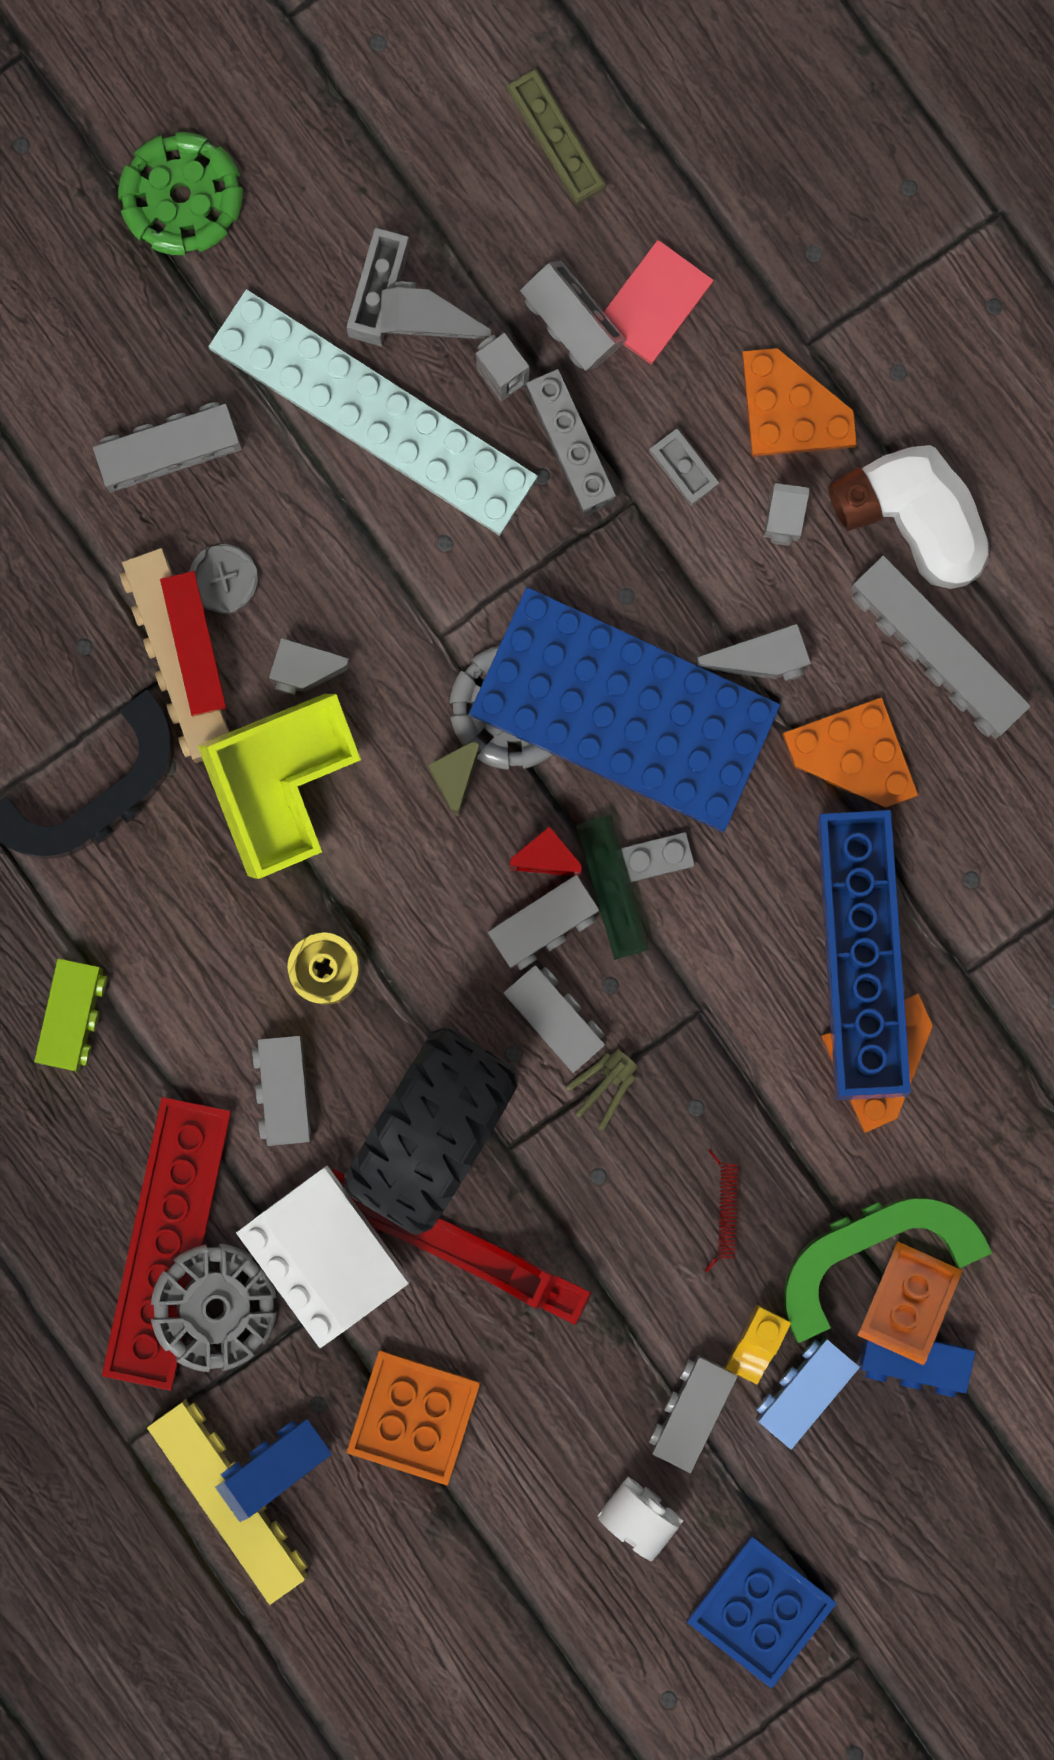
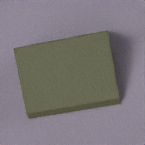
[428,742,480,818]

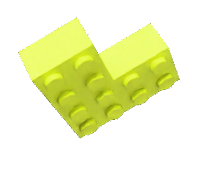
[197,693,361,879]

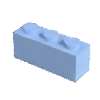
[756,1337,860,1450]

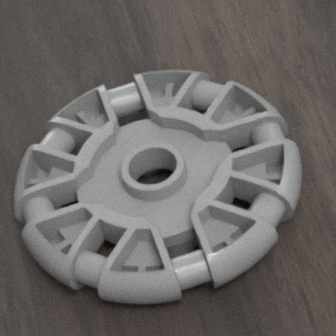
[449,646,553,770]
[151,1244,277,1372]

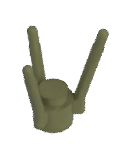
[566,1049,638,1131]

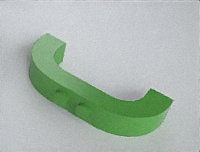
[783,1197,992,1343]

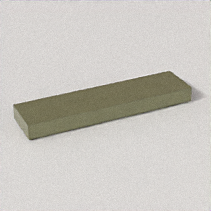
[506,68,606,206]

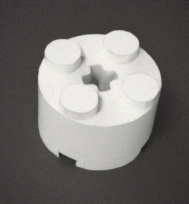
[598,1477,684,1561]

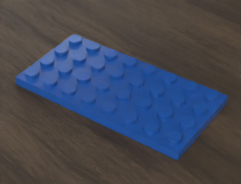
[468,587,781,832]

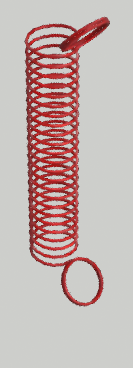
[705,1149,739,1272]

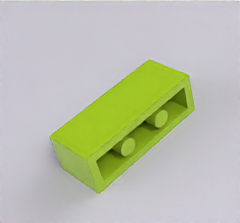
[34,958,107,1072]

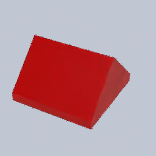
[510,827,582,877]

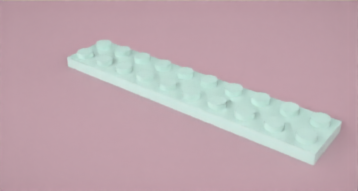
[208,289,538,536]

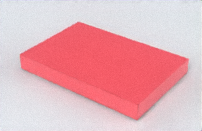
[604,240,714,365]

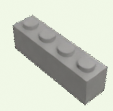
[93,402,242,493]

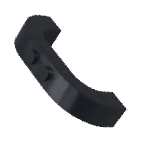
[0,689,174,859]

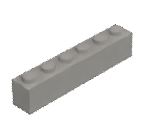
[850,555,1031,739]

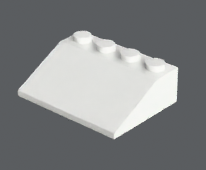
[236,1165,412,1348]

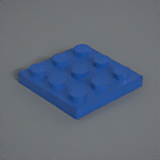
[686,1535,837,1689]

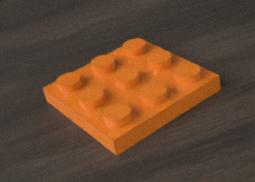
[346,1349,480,1486]

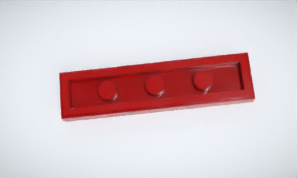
[160,571,227,717]

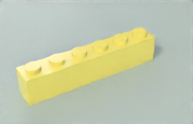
[147,1399,308,1605]

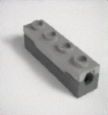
[526,369,616,517]

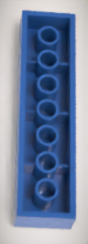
[817,810,911,1101]

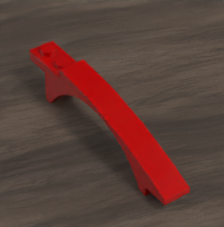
[332,1169,592,1325]

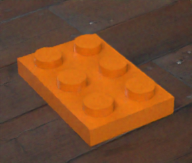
[858,1241,963,1365]

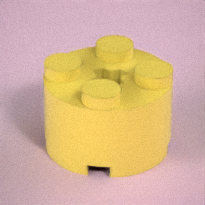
[287,932,361,1005]

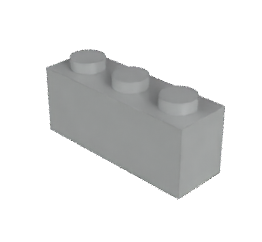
[346,228,410,347]
[520,260,627,371]
[487,875,599,970]
[503,965,605,1073]
[252,1036,312,1146]
[648,1354,738,1473]

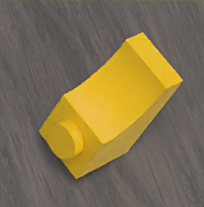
[725,1304,791,1385]

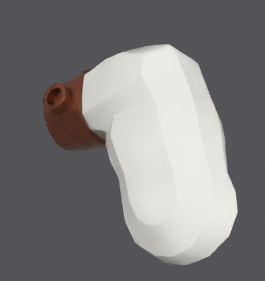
[828,445,989,589]

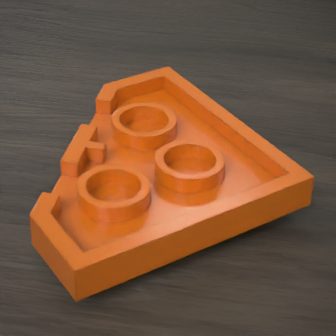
[742,348,857,457]
[782,697,918,809]
[821,994,933,1133]

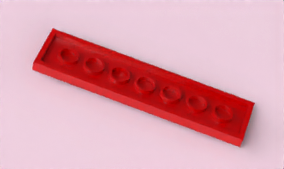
[102,1097,232,1391]

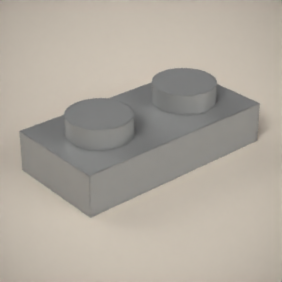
[649,429,719,506]
[618,832,695,884]

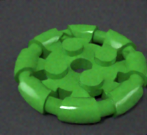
[118,132,243,256]

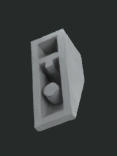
[381,281,491,339]
[696,624,811,682]

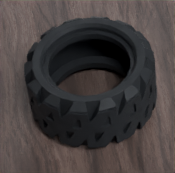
[344,1027,518,1235]

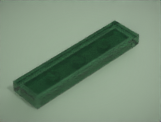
[576,815,650,960]

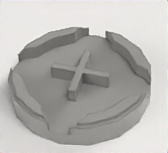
[189,544,259,615]

